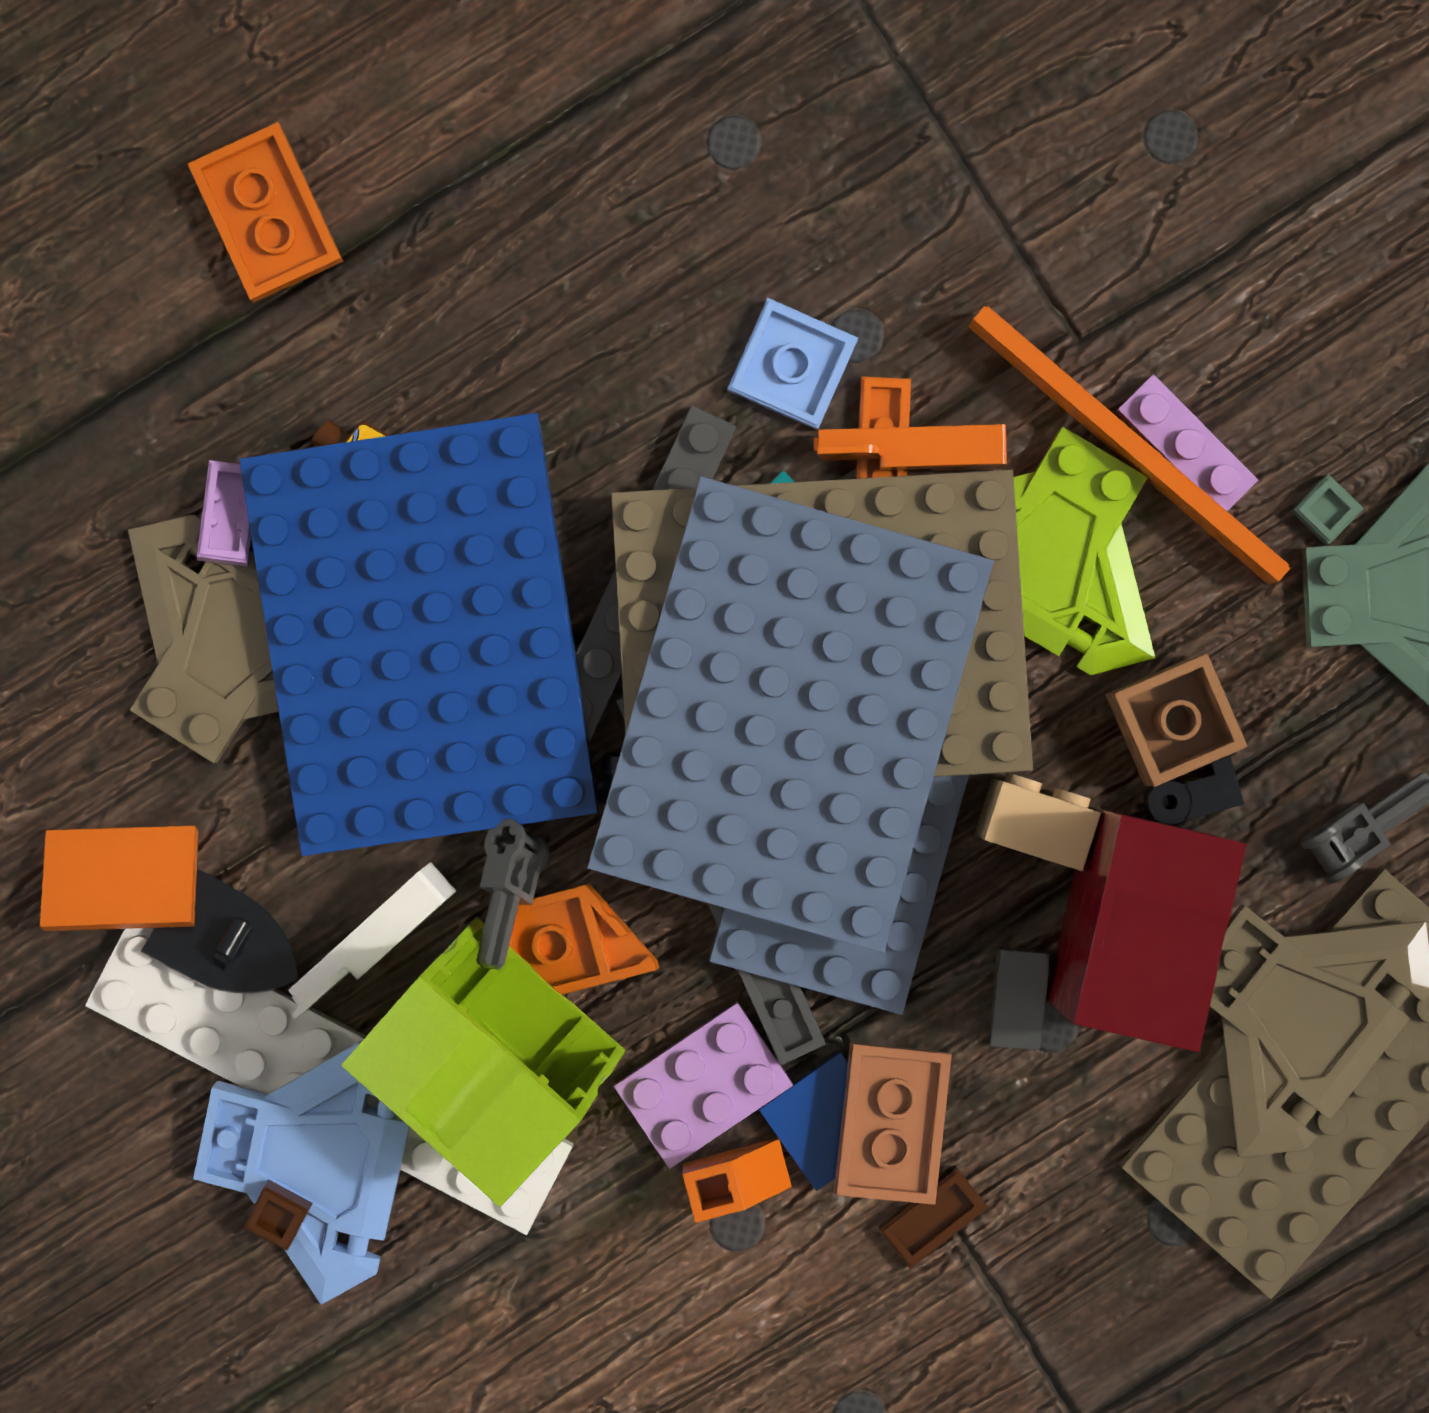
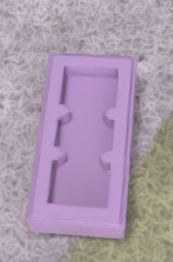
[197,460,251,567]

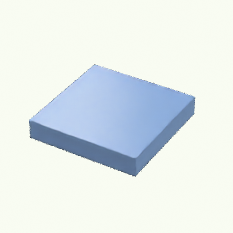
[727,298,858,431]

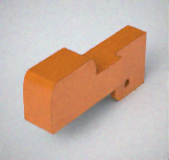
[814,424,1007,471]

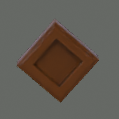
[243,1180,313,1251]

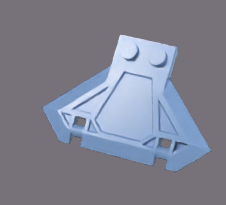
[193,1039,410,1305]

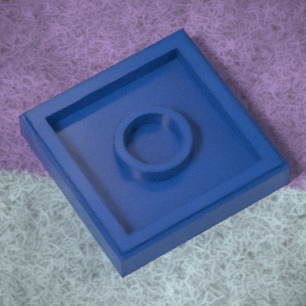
[759,1050,848,1191]

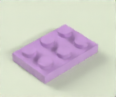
[614,1001,793,1169]

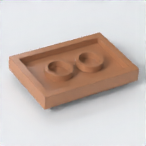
[834,1042,952,1205]

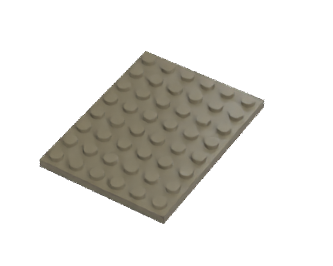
[611,470,1033,777]

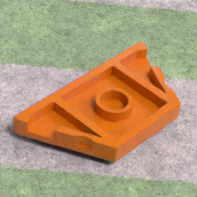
[509,883,659,995]

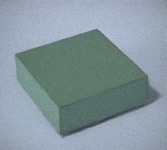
[1290,474,1364,545]

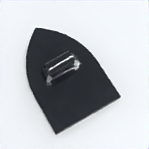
[141,868,298,993]

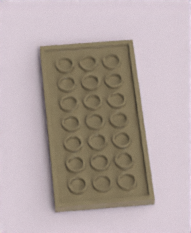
[1119,868,1429,1299]

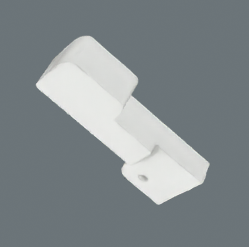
[288,862,457,1020]

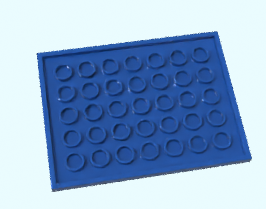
[239,413,599,856]

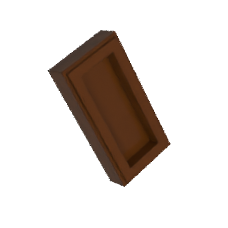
[878,1166,988,1269]

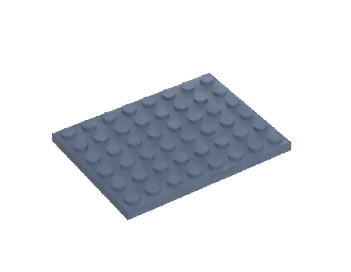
[587,476,994,953]

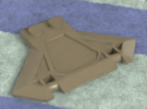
[128,515,279,763]
[1210,904,1429,1157]

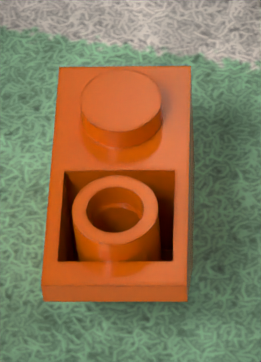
[682,1138,792,1223]

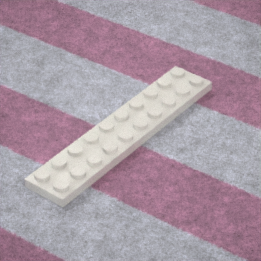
[85,928,574,1235]

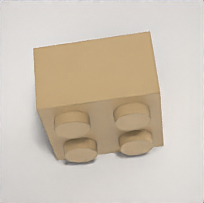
[974,773,1101,871]

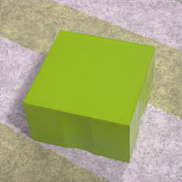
[341,917,626,1207]

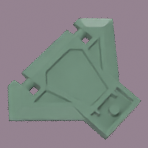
[1301,463,1429,706]

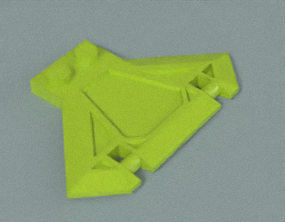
[1014,427,1155,675]

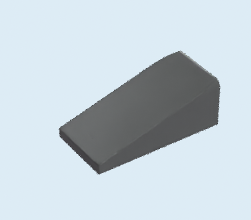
[989,947,1050,1050]

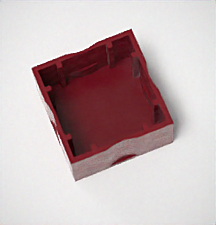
[1046,806,1247,1052]

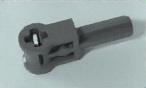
[1299,772,1429,885]
[476,819,549,970]

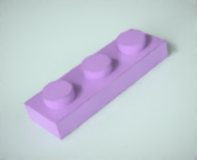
[1115,374,1258,511]

